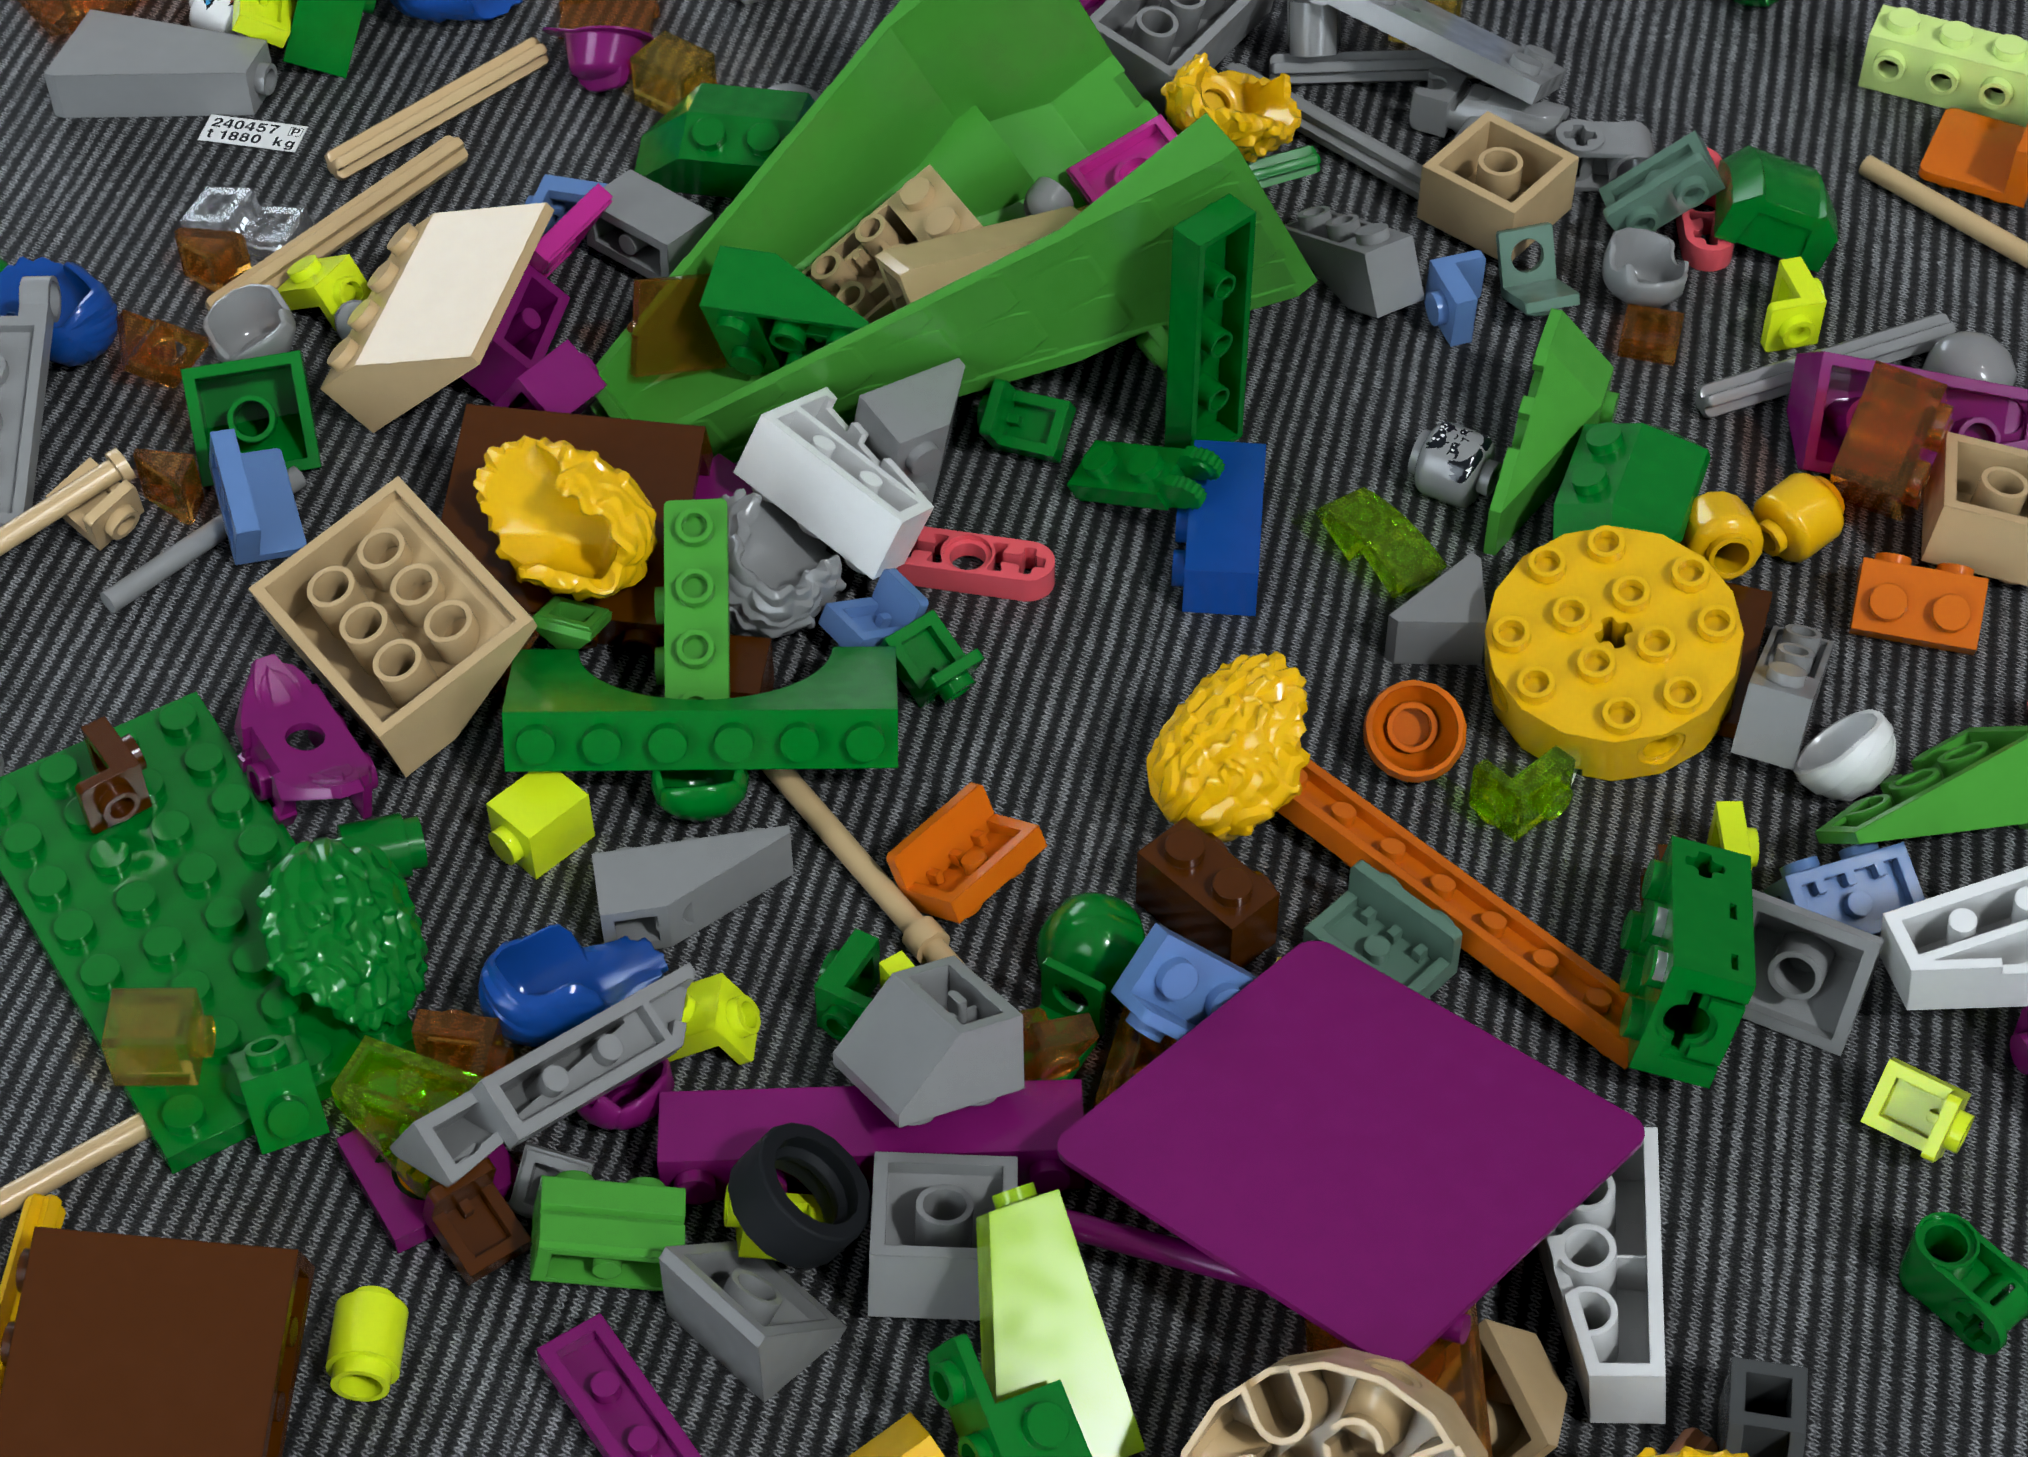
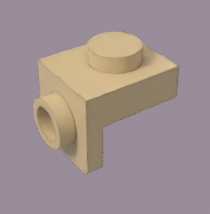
[45,457,144,551]

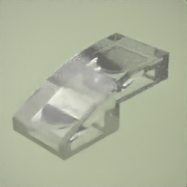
[180,187,314,258]

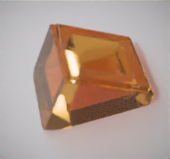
[174,227,252,292]
[133,448,204,525]

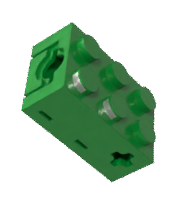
[1619,836,1756,1089]

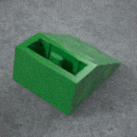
[699,245,870,375]

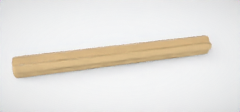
[205,135,469,311]

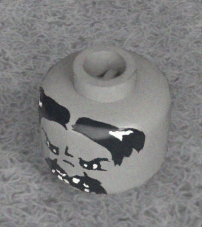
[1408,421,1502,508]

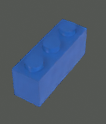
[1171,440,1266,616]

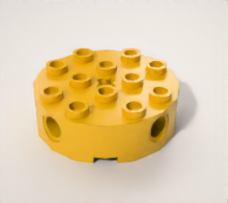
[1485,525,1744,781]

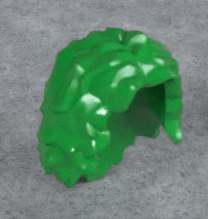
[256,837,428,1032]

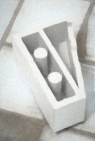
[733,387,934,580]
[1880,866,2028,1010]

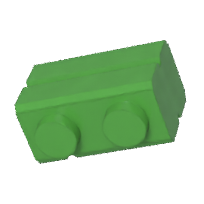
[529,1170,686,1291]

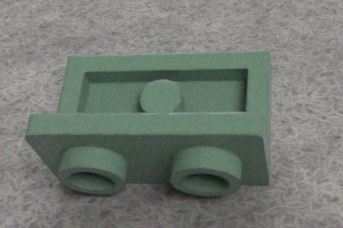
[1598,130,1726,232]
[1303,860,1463,998]

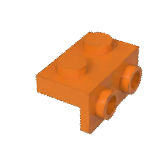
[1849,552,1989,655]
[886,782,1047,924]

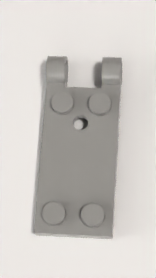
[1309,0,1567,105]
[0,275,61,527]

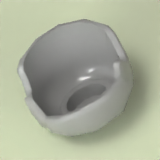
[1602,227,1689,309]
[203,284,297,363]
[1922,331,2017,386]

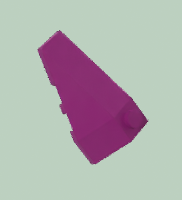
[1786,351,2028,479]

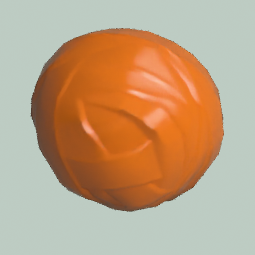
[1363,680,1467,783]

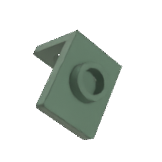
[1496,222,1580,316]

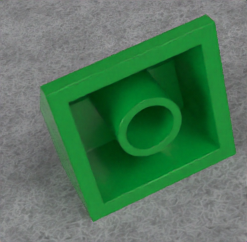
[180,350,322,487]

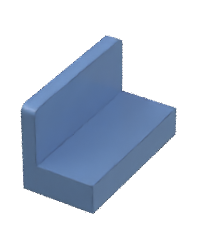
[209,428,307,565]

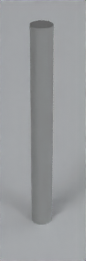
[100,466,307,613]

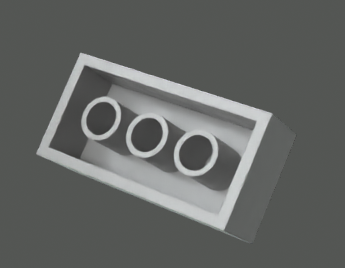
[1090,0,1274,118]

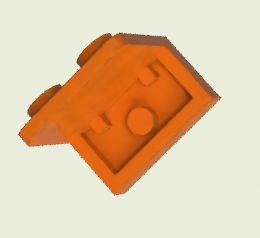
[1918,108,2028,208]

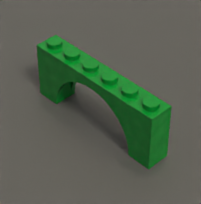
[502,646,898,772]

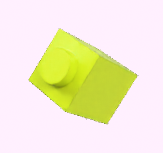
[486,771,595,880]

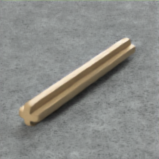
[324,37,549,180]

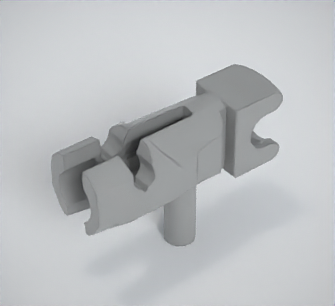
[1409,67,1570,146]

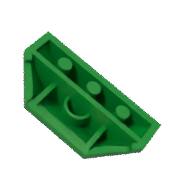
[634,83,815,198]
[1553,422,1711,543]

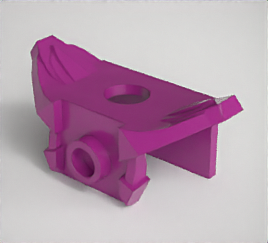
[234,654,378,826]

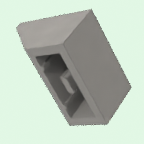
[833,955,1025,1128]

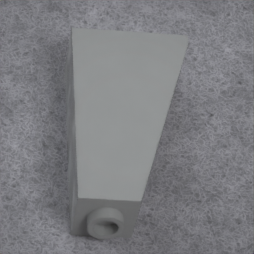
[44,9,277,118]

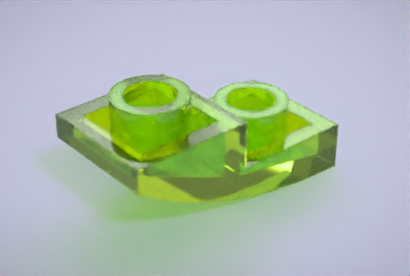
[1315,487,1448,599]

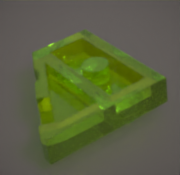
[331,1035,484,1199]

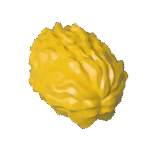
[1160,52,1302,163]
[473,435,657,601]
[1146,651,1310,843]

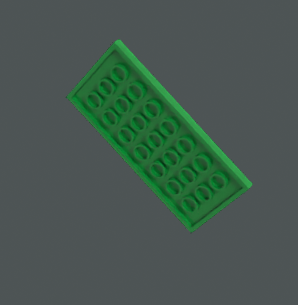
[0,691,424,1175]

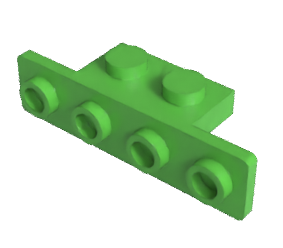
[654,498,730,700]

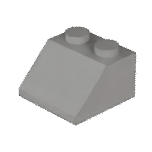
[854,358,965,504]
[867,1151,1018,1321]

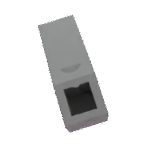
[1285,206,1425,318]
[1730,624,1834,770]
[591,825,794,949]

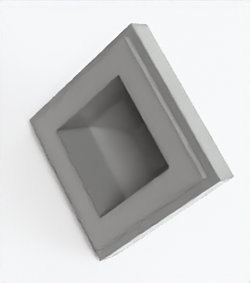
[509,1142,595,1219]

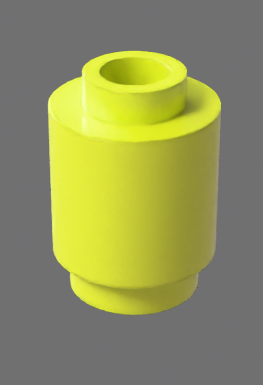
[325,1286,409,1402]

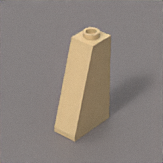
[875,206,1081,310]

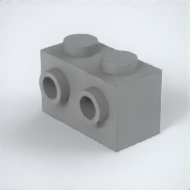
[587,169,714,285]

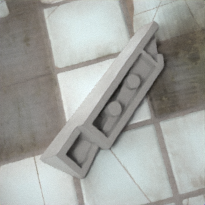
[389,962,695,1188]

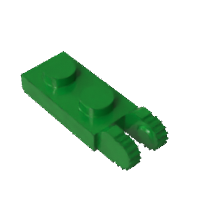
[1067,440,1225,511]

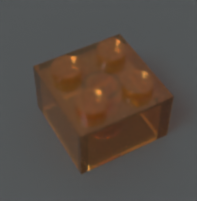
[1830,360,1954,522]

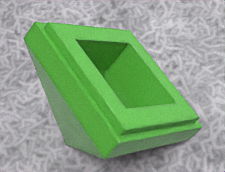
[532,596,612,649]

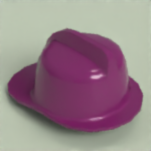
[542,25,655,92]

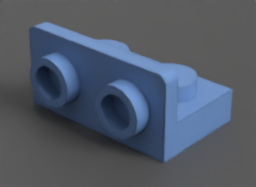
[1763,842,1925,936]
[1110,923,1257,1043]

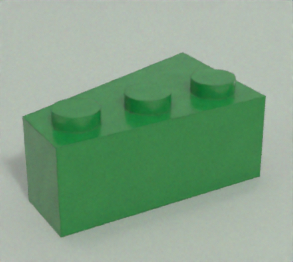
[283,0,376,78]

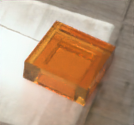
[1617,304,1685,366]

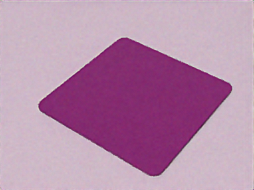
[1057,941,1645,1365]

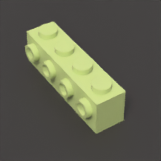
[1858,4,2028,127]

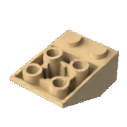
[802,164,983,323]

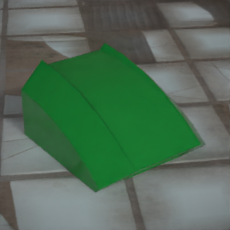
[1714,145,1838,272]

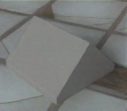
[1742,889,1884,1056]
[659,1241,847,1403]

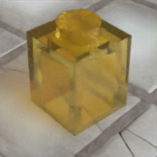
[630,30,717,115]
[101,988,216,1086]

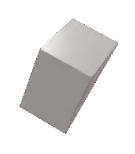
[1384,552,1487,665]

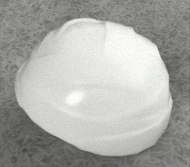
[1793,709,1896,802]

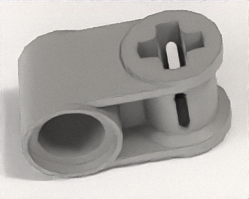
[1287,0,1341,57]
[1554,119,1655,193]

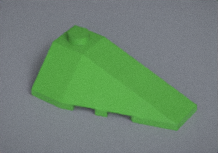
[1483,308,1620,556]

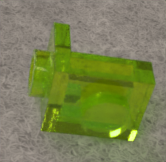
[1469,745,1576,842]

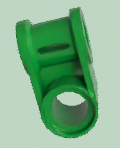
[1899,1212,2028,1355]

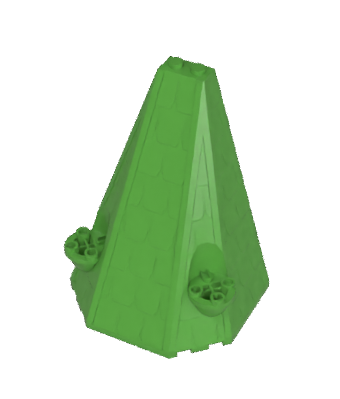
[590,0,1318,463]

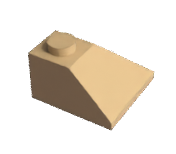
[1418,1319,1568,1457]

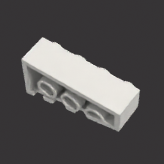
[1536,1127,1666,1424]

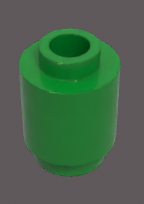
[337,813,428,878]

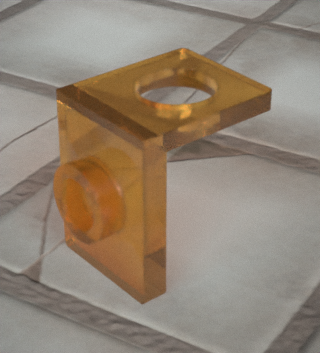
[117,309,209,389]

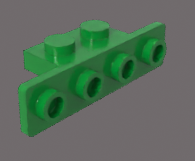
[927,1333,1092,1457]

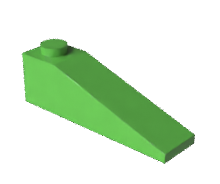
[1815,725,2028,844]

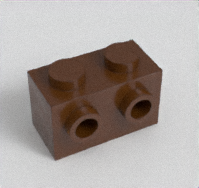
[1136,817,1280,968]

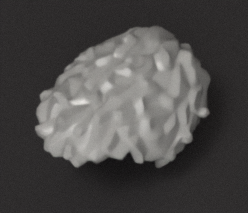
[719,488,846,639]

